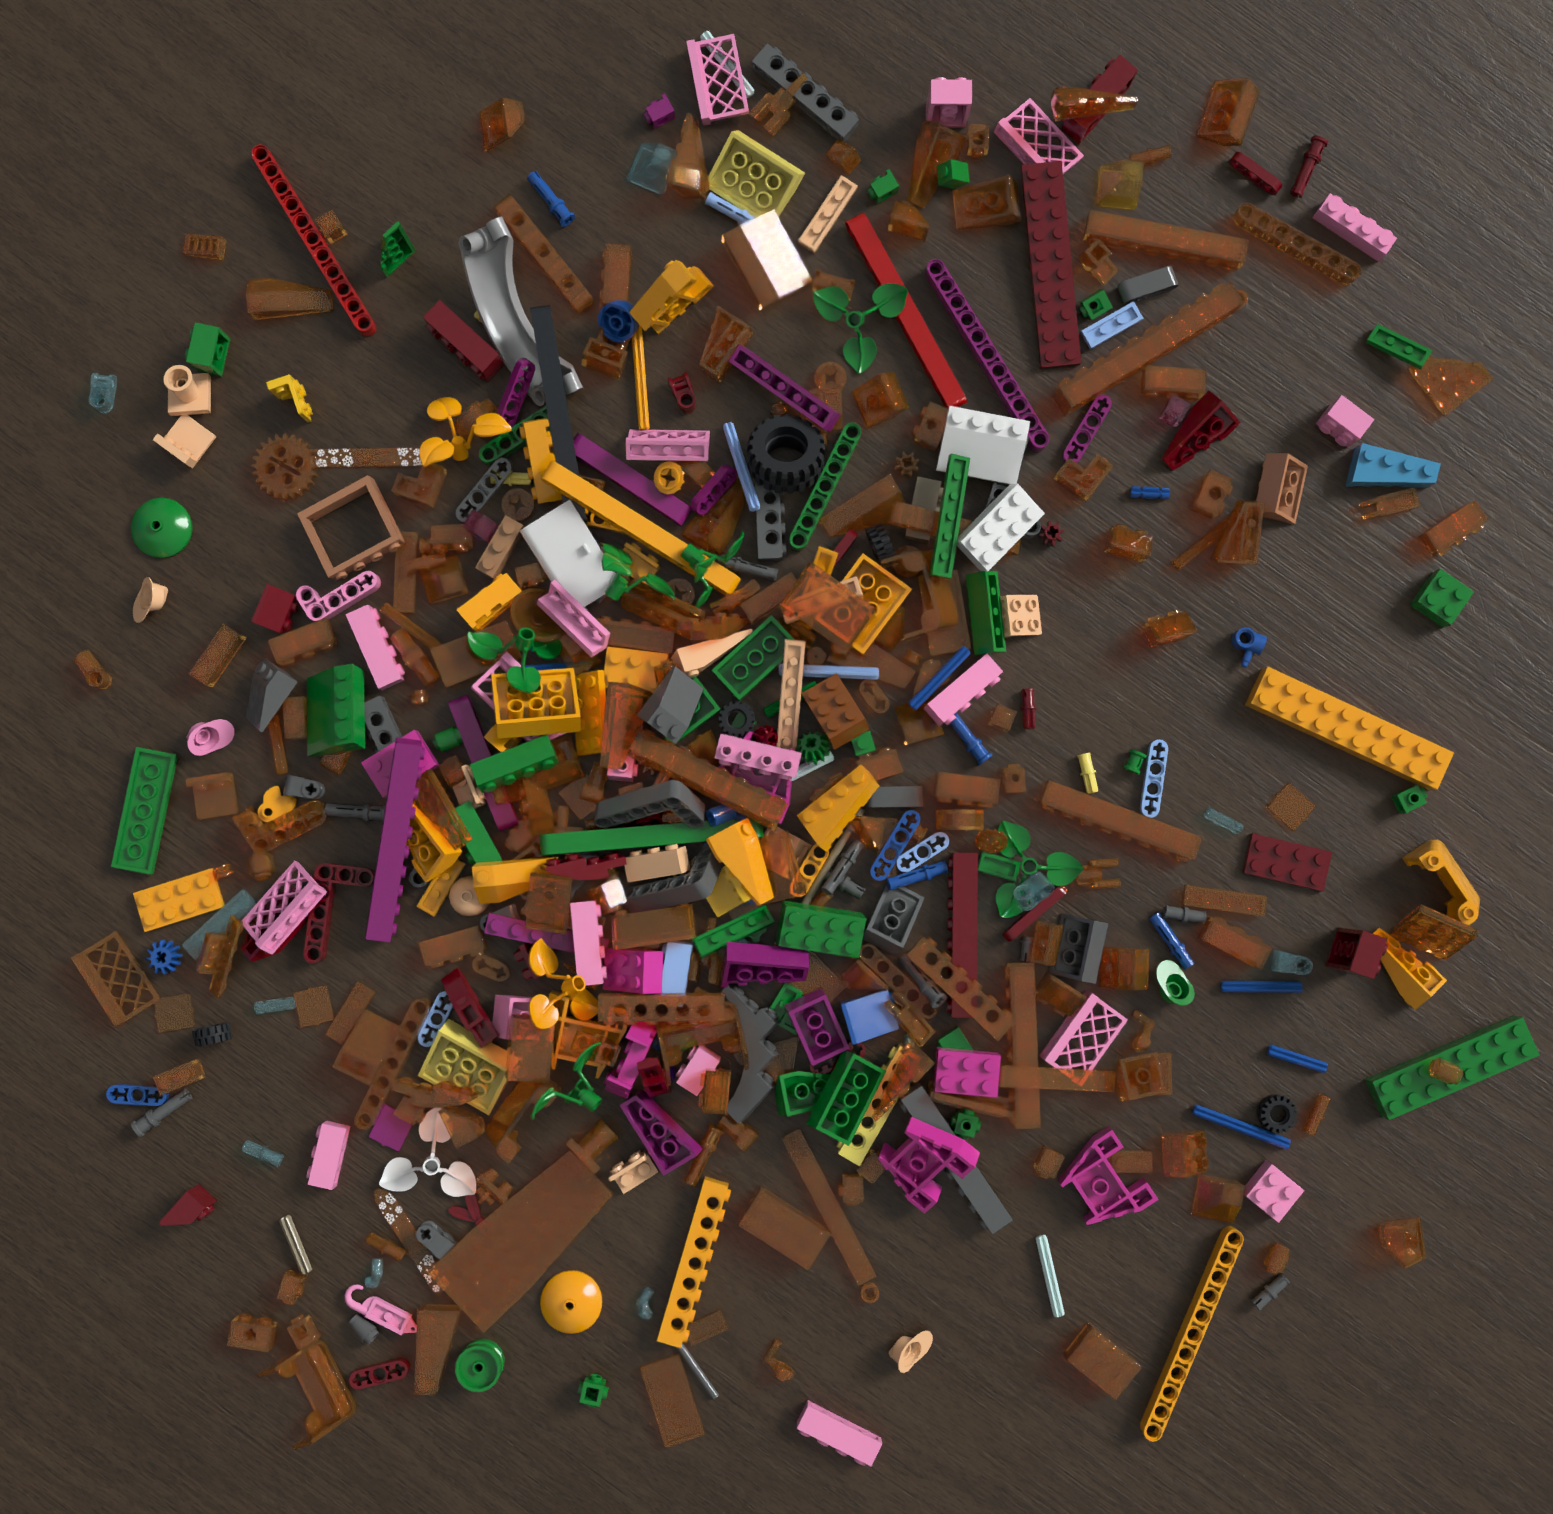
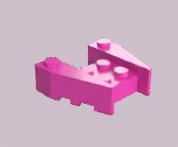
[706,731,794,824]
[603,1012,661,1100]
[878,1117,980,1214]
[1058,1126,1159,1225]

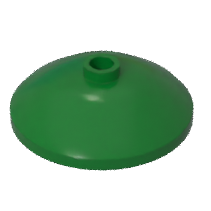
[131,498,193,558]

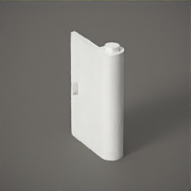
[520,500,616,610]

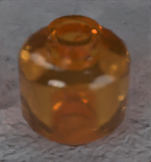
[246,849,276,881]

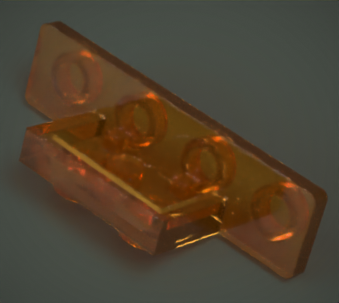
[196,915,243,998]

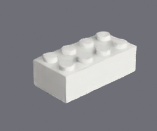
[957,484,1045,571]

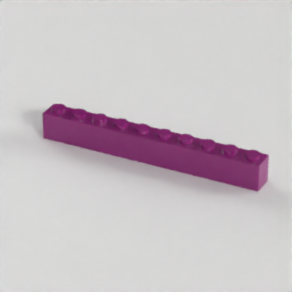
[366,737,425,942]

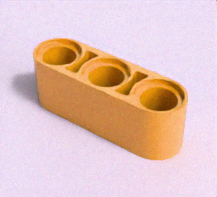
[790,844,829,897]

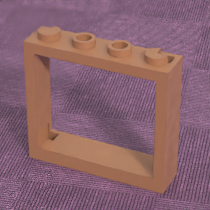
[297,475,405,581]

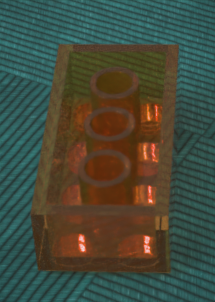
[738,1186,830,1270]

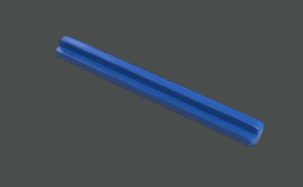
[1192,1104,1291,1150]

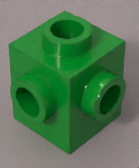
[950,1108,981,1140]
[577,1374,609,1407]

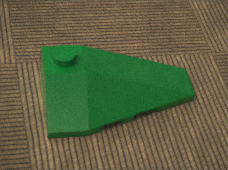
[380,221,416,278]
[775,1071,830,1117]

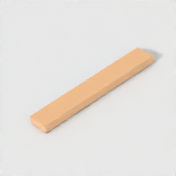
[776,639,805,751]

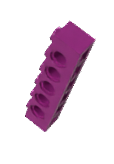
[729,344,841,432]

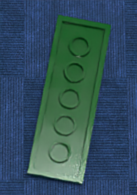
[111,747,178,875]

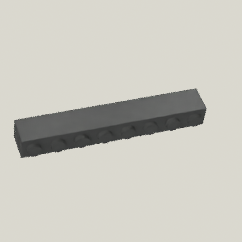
[898,1081,1013,1234]

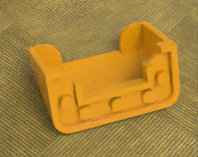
[1402,840,1480,928]

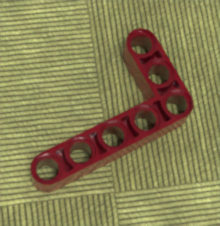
[303,863,375,963]

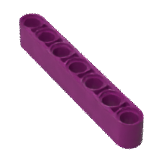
[573,433,692,526]
[448,694,519,832]

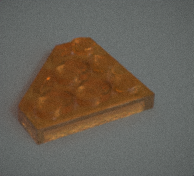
[1407,356,1494,416]

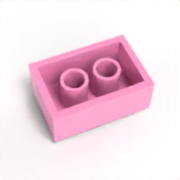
[926,77,972,128]

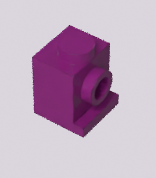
[643,93,675,129]

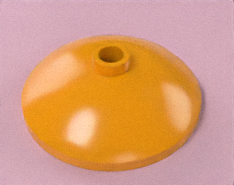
[540,1270,602,1334]

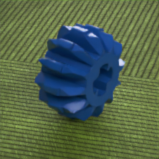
[145,939,183,975]

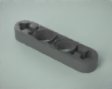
[456,458,514,522]

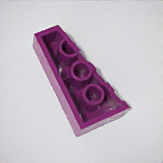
[721,942,809,987]
[619,1089,703,1176]

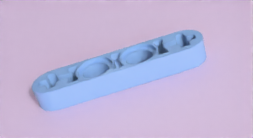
[1139,740,1168,818]

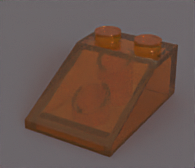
[953,175,1021,230]

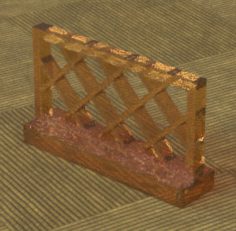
[71,931,161,1027]
[926,1079,1013,1119]

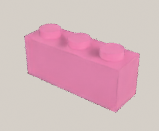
[306,1121,351,1190]

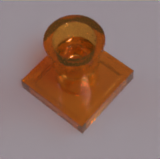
[565,1118,619,1174]

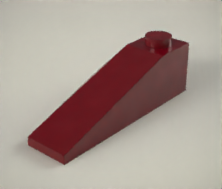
[1161,390,1241,471]

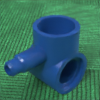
[1231,627,1267,668]

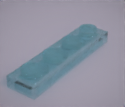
[182,889,257,960]

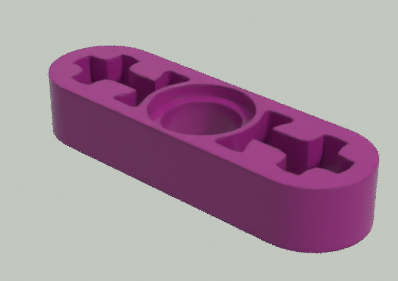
[690,465,737,515]

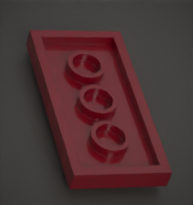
[1242,833,1332,892]

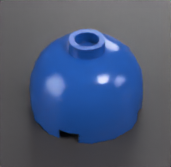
[598,299,639,343]

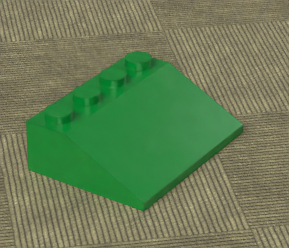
[307,664,365,757]

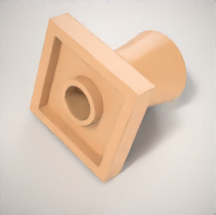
[164,365,211,416]

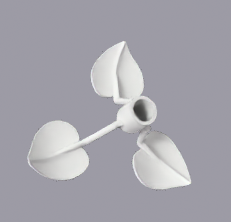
[379,1106,476,1197]

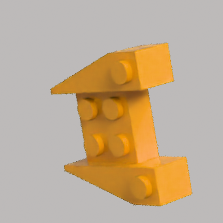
[629,260,714,334]
[548,990,632,1078]

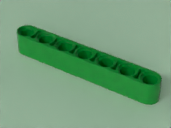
[789,422,861,552]

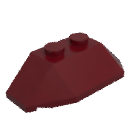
[240,887,307,962]

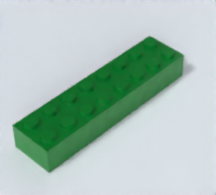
[1365,1015,1540,1120]

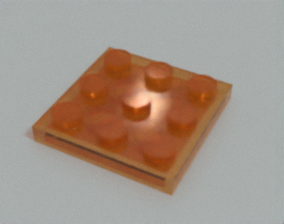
[1390,904,1479,960]

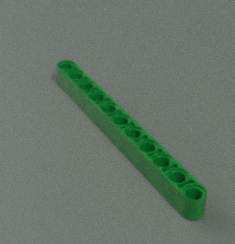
[540,816,764,855]

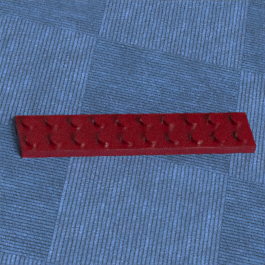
[1021,161,1081,369]

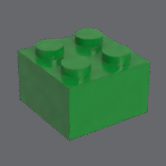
[185,322,231,377]
[1410,569,1474,628]

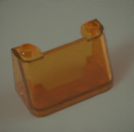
[780,562,876,655]
[485,1069,563,1164]

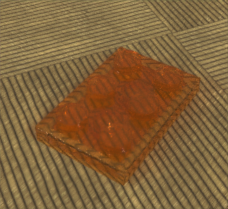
[525,872,573,934]

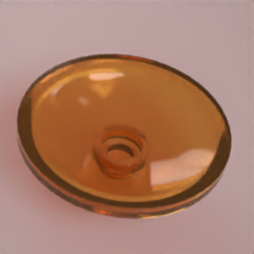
[510,588,566,643]

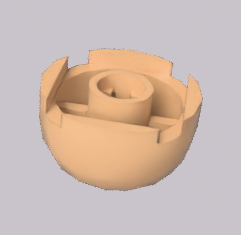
[449,876,490,917]

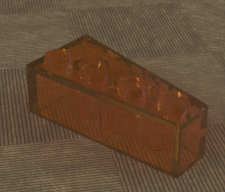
[414,1304,463,1395]

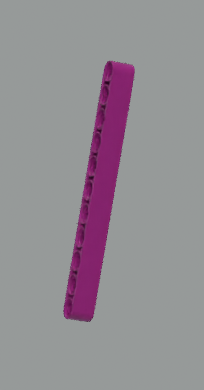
[925,259,1050,452]

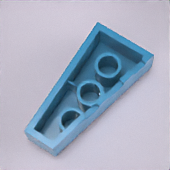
[1345,443,1441,488]

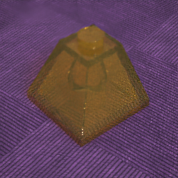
[1096,160,1144,210]

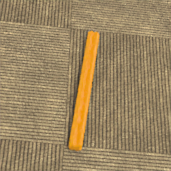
[632,325,650,430]

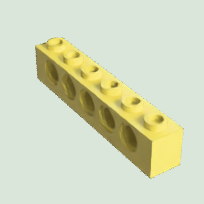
[836,1044,921,1166]

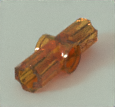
[389,628,440,687]

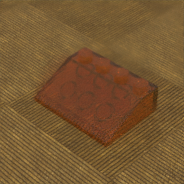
[721,209,813,311]

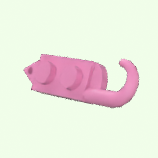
[344,1284,419,1336]

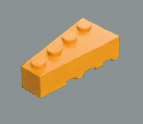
[519,418,562,504]

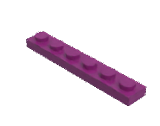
[484,913,609,959]

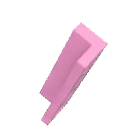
[537,580,610,658]

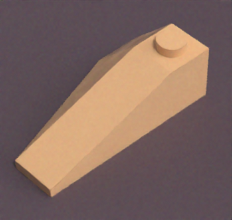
[668,629,753,678]

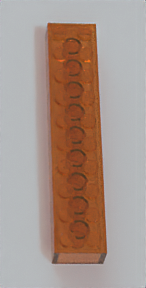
[1053,282,1244,417]

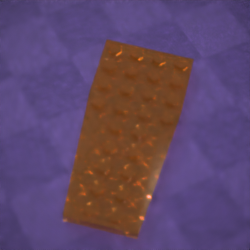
[427,1150,613,1332]

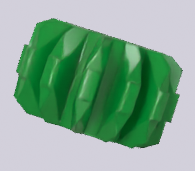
[796,730,831,766]

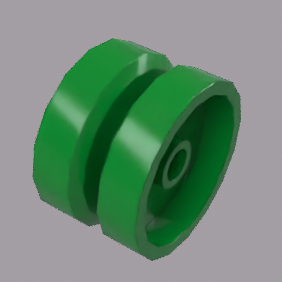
[455,1339,505,1392]

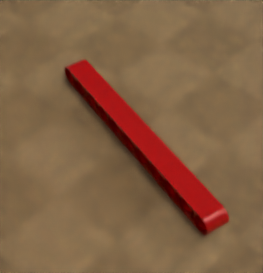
[251,144,376,337]
[845,213,967,411]

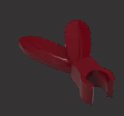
[448,1194,493,1235]

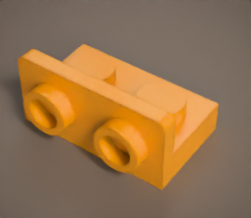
[623,542,660,587]

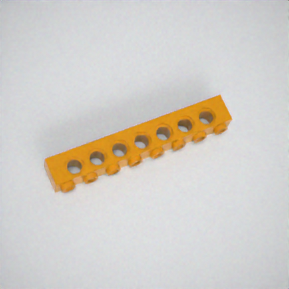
[657,1176,731,1348]

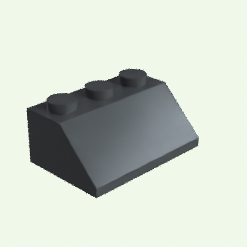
[1049,913,1108,984]

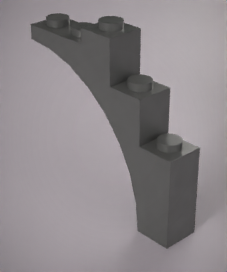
[722,984,781,1123]

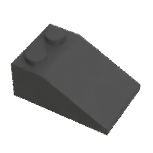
[246,658,297,732]
[637,666,704,744]
[863,883,925,956]

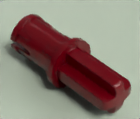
[1020,688,1037,730]

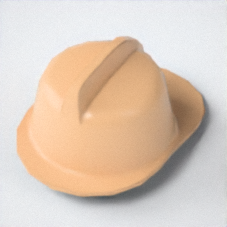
[133,577,168,623]
[889,1331,933,1373]

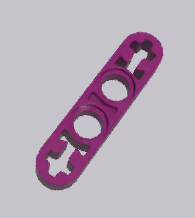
[496,358,536,428]
[1062,395,1112,466]

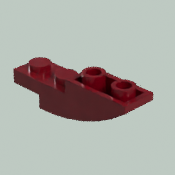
[540,852,627,880]
[441,968,500,1048]
[637,1057,672,1098]

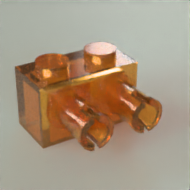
[582,327,631,379]

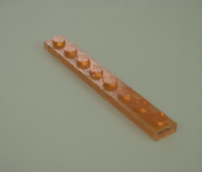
[782,1128,877,1286]

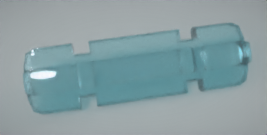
[1204,808,1244,834]
[254,997,296,1014]

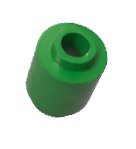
[432,727,463,753]

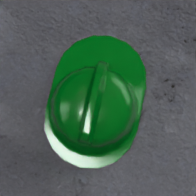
[1156,960,1195,1006]

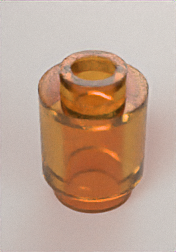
[1428,1058,1463,1085]
[1263,1242,1290,1275]

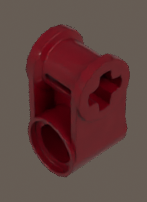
[667,372,696,414]

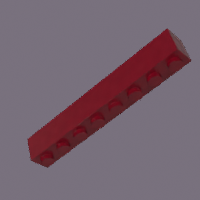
[946,853,978,1018]

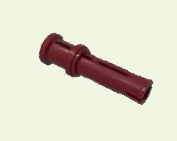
[1290,136,1329,198]

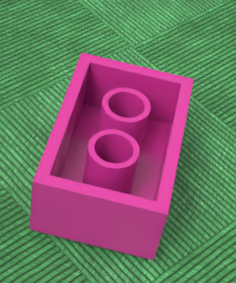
[361,730,440,798]
[603,948,663,994]
[933,1047,1001,1097]

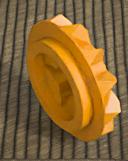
[654,461,685,494]

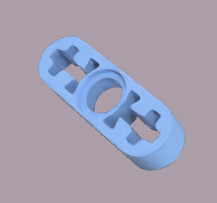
[896,832,949,872]
[418,991,453,1047]

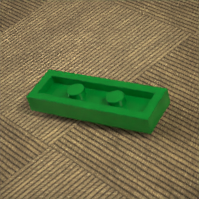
[1366,324,1432,370]

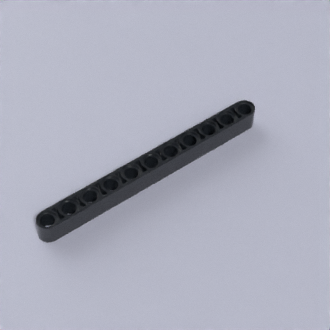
[530,305,587,524]

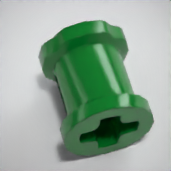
[1123,749,1147,775]

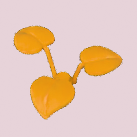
[419,397,512,467]
[528,938,604,1029]

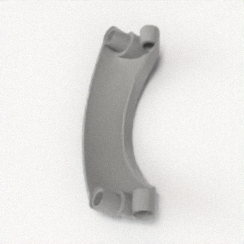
[458,216,583,406]

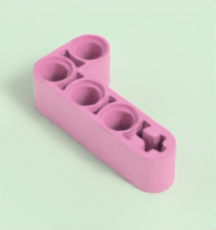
[296,571,381,623]

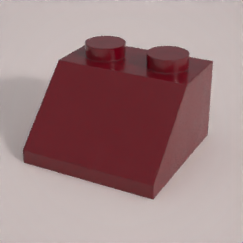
[251,584,300,635]
[159,1184,217,1226]

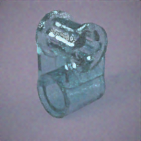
[89,372,117,414]
[1014,872,1055,911]
[1270,950,1313,975]

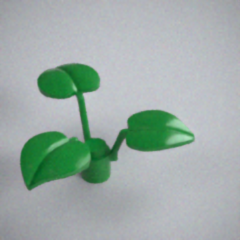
[813,283,908,374]
[681,531,744,614]
[602,543,675,601]
[467,628,563,693]
[996,821,1083,918]
[530,1042,602,1120]

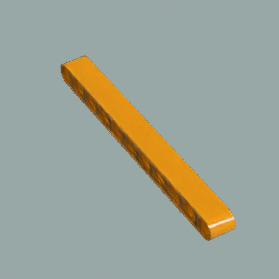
[541,461,741,597]
[1140,1226,1244,1442]

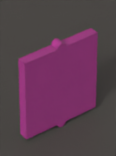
[369,1104,415,1152]

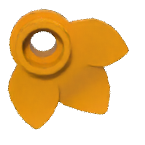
[258,786,297,826]

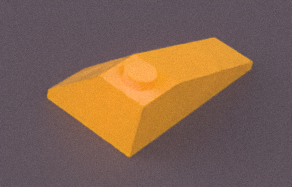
[1373,928,1447,1010]

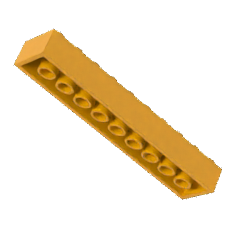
[1245,667,1454,790]

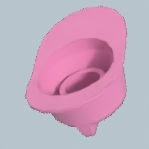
[186,719,234,756]

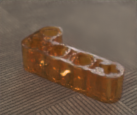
[240,800,326,853]

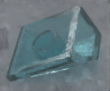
[626,143,679,195]

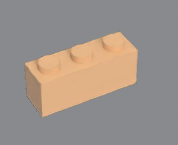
[624,844,691,882]

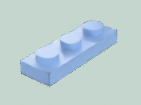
[1080,301,1144,350]

